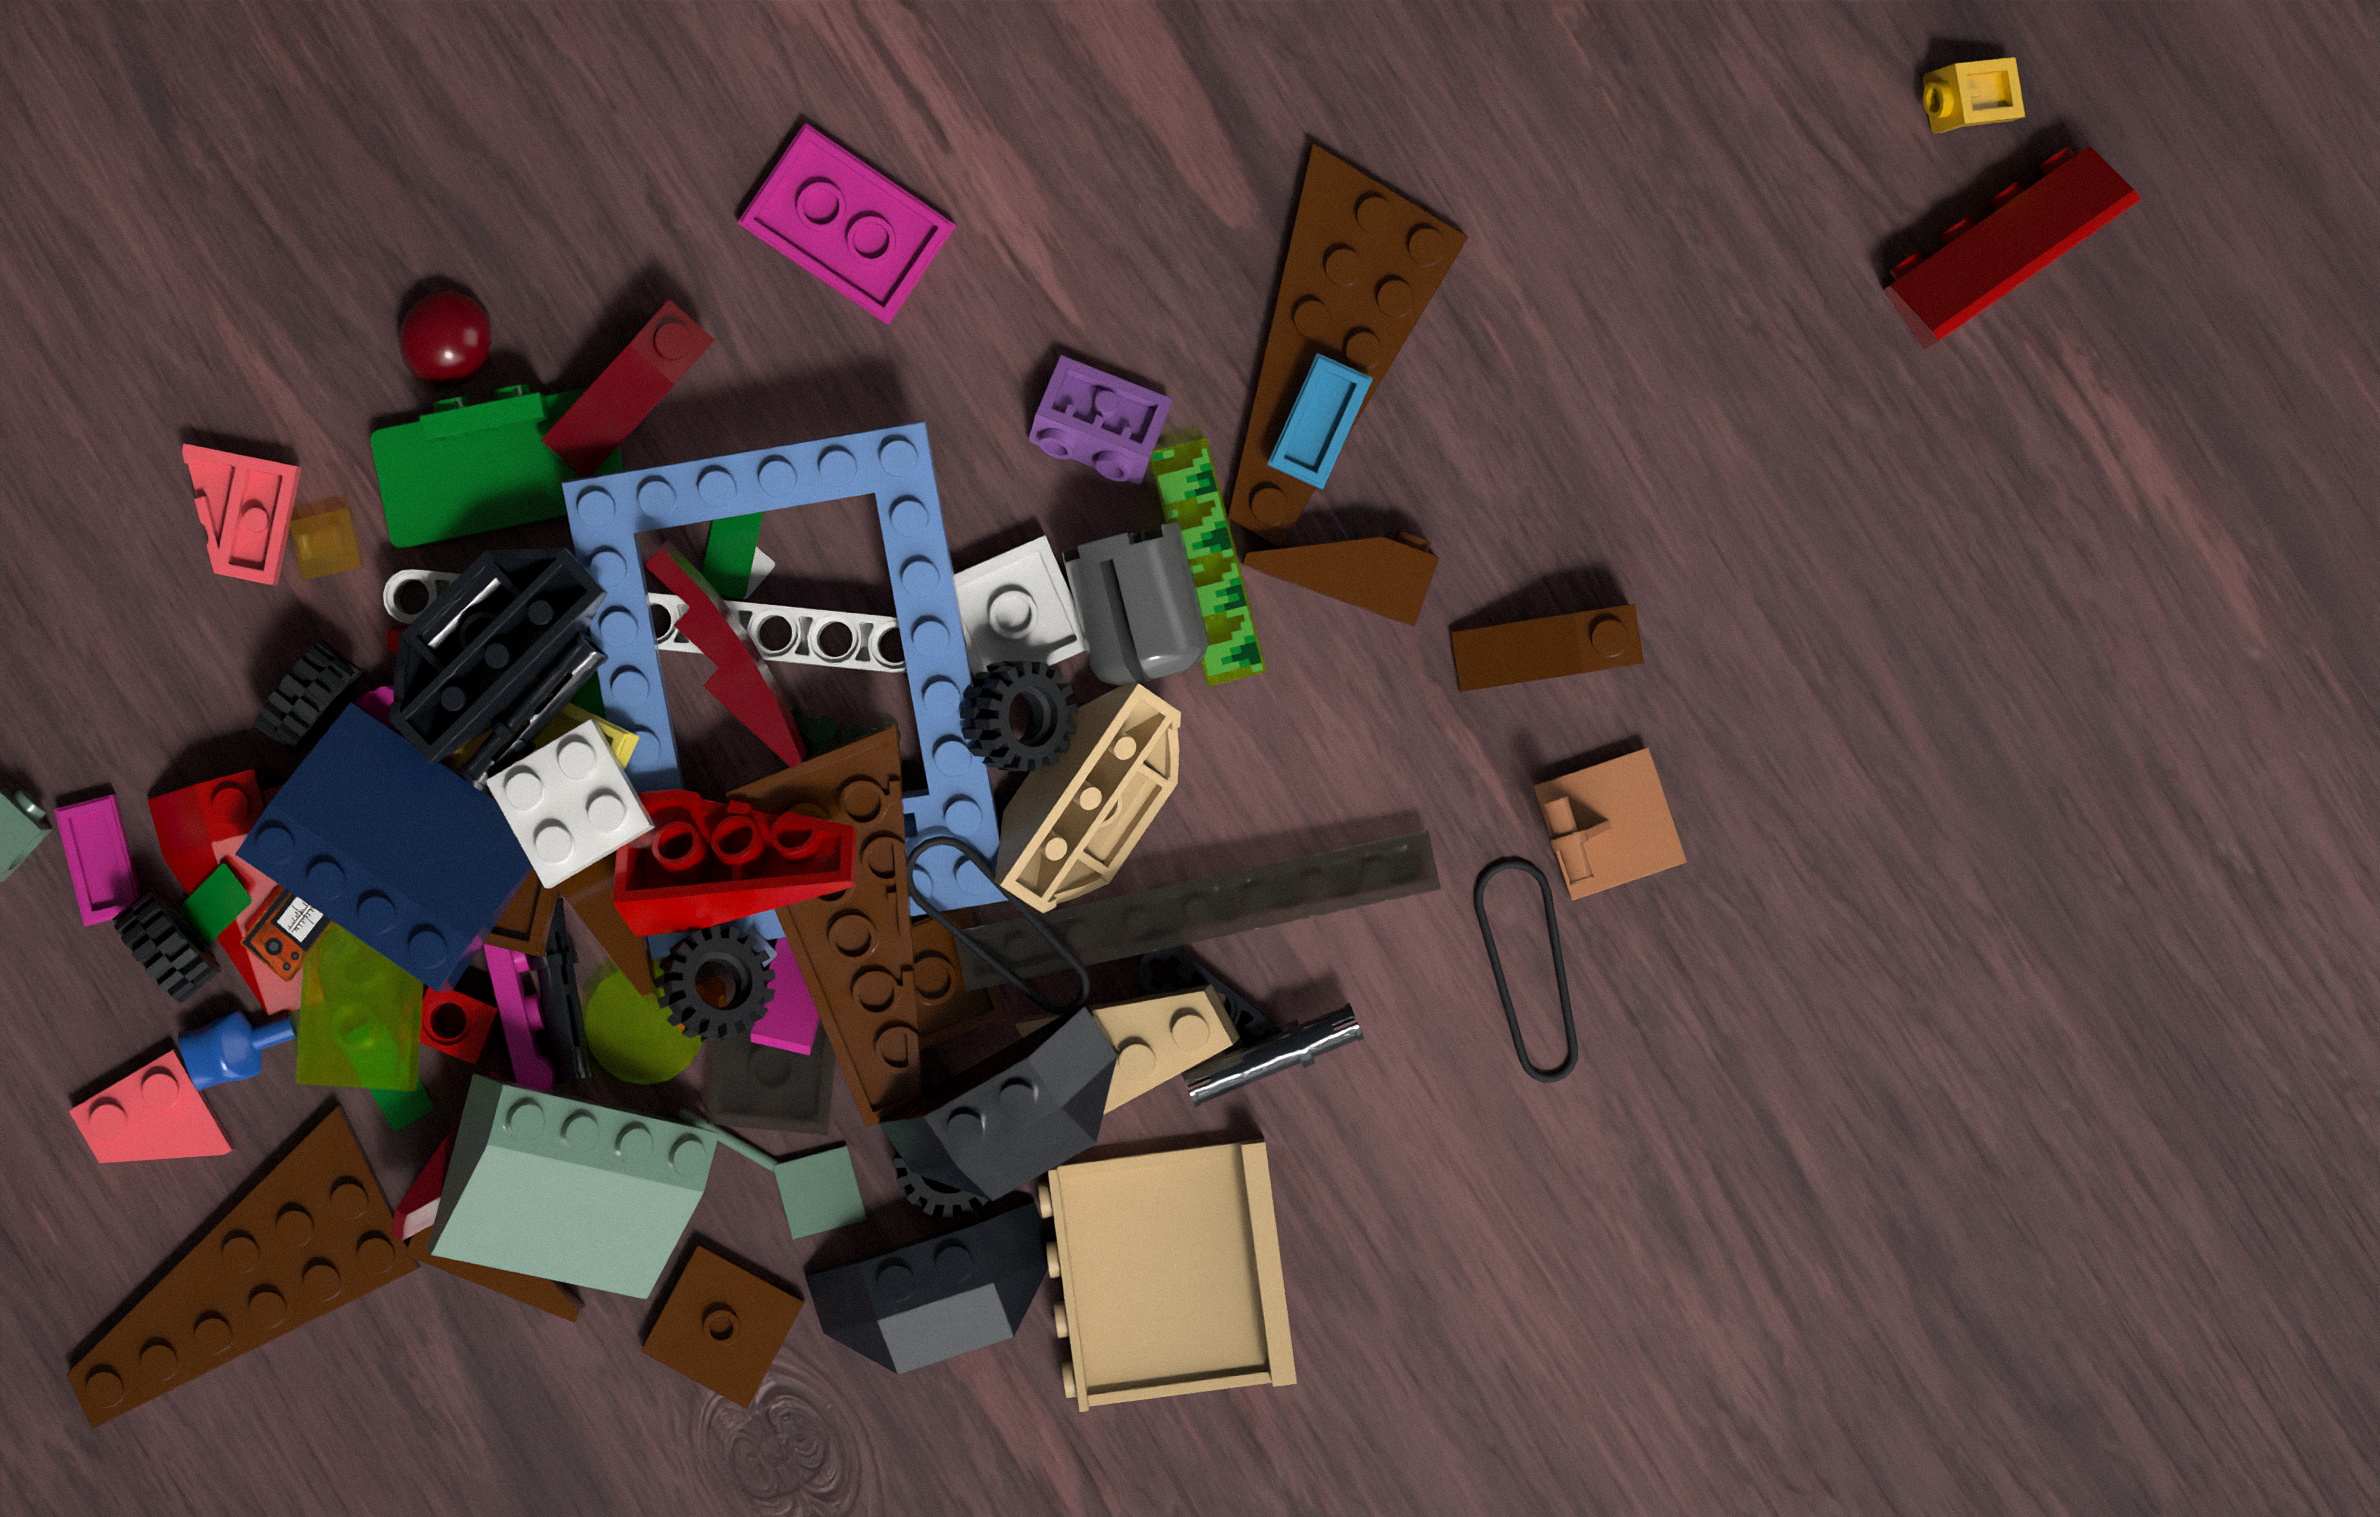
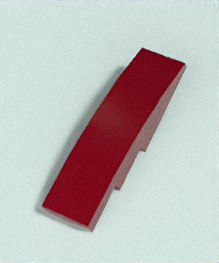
[645,540,807,769]

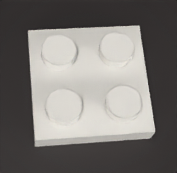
[954,536,1086,687]
[486,719,655,888]

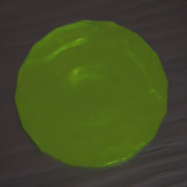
[584,965,704,1085]

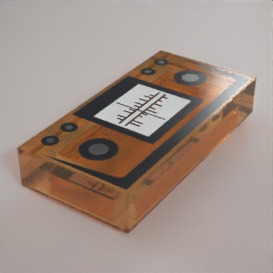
[240,887,336,982]

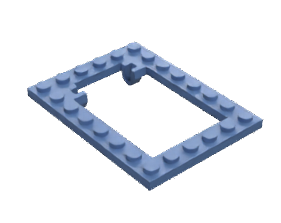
[562,420,1008,959]

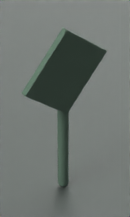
[678,1108,867,1240]

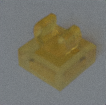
[289,508,365,581]

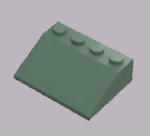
[426,1073,719,1299]

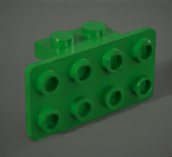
[370,384,624,548]

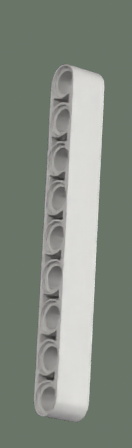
[383,569,907,673]

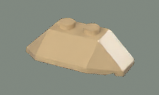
[995,682,1181,913]

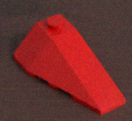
[148,768,329,1017]
[613,789,857,937]

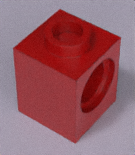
[405,985,501,1065]

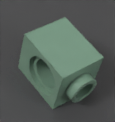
[0,788,53,883]

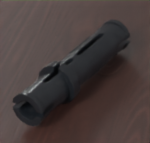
[458,632,609,794]
[529,898,595,1084]
[1181,1003,1364,1108]

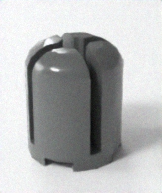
[1062,522,1209,686]

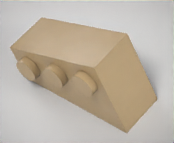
[1015,984,1240,1115]

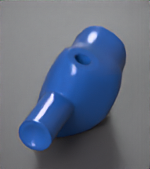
[178,1010,298,1092]

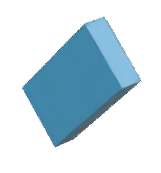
[1267,353,1373,490]

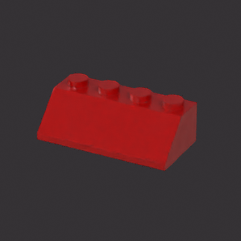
[1883,145,2142,350]

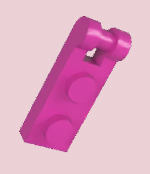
[483,944,556,1090]

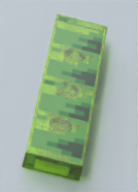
[1150,437,1267,687]

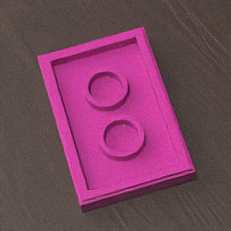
[738,123,956,326]

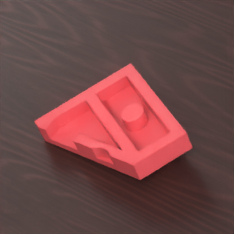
[182,443,301,586]
[69,1049,236,1163]

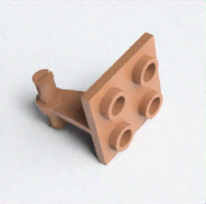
[1533,747,1687,901]

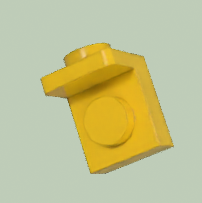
[1923,57,2025,134]

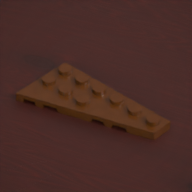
[1228,144,1468,549]
[726,722,924,1128]
[66,1105,421,1429]

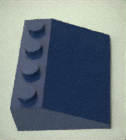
[235,702,534,993]

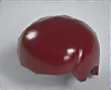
[399,290,492,388]

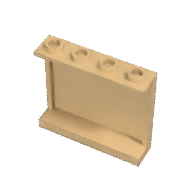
[1038,1138,1297,1412]

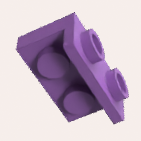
[1029,355,1173,484]

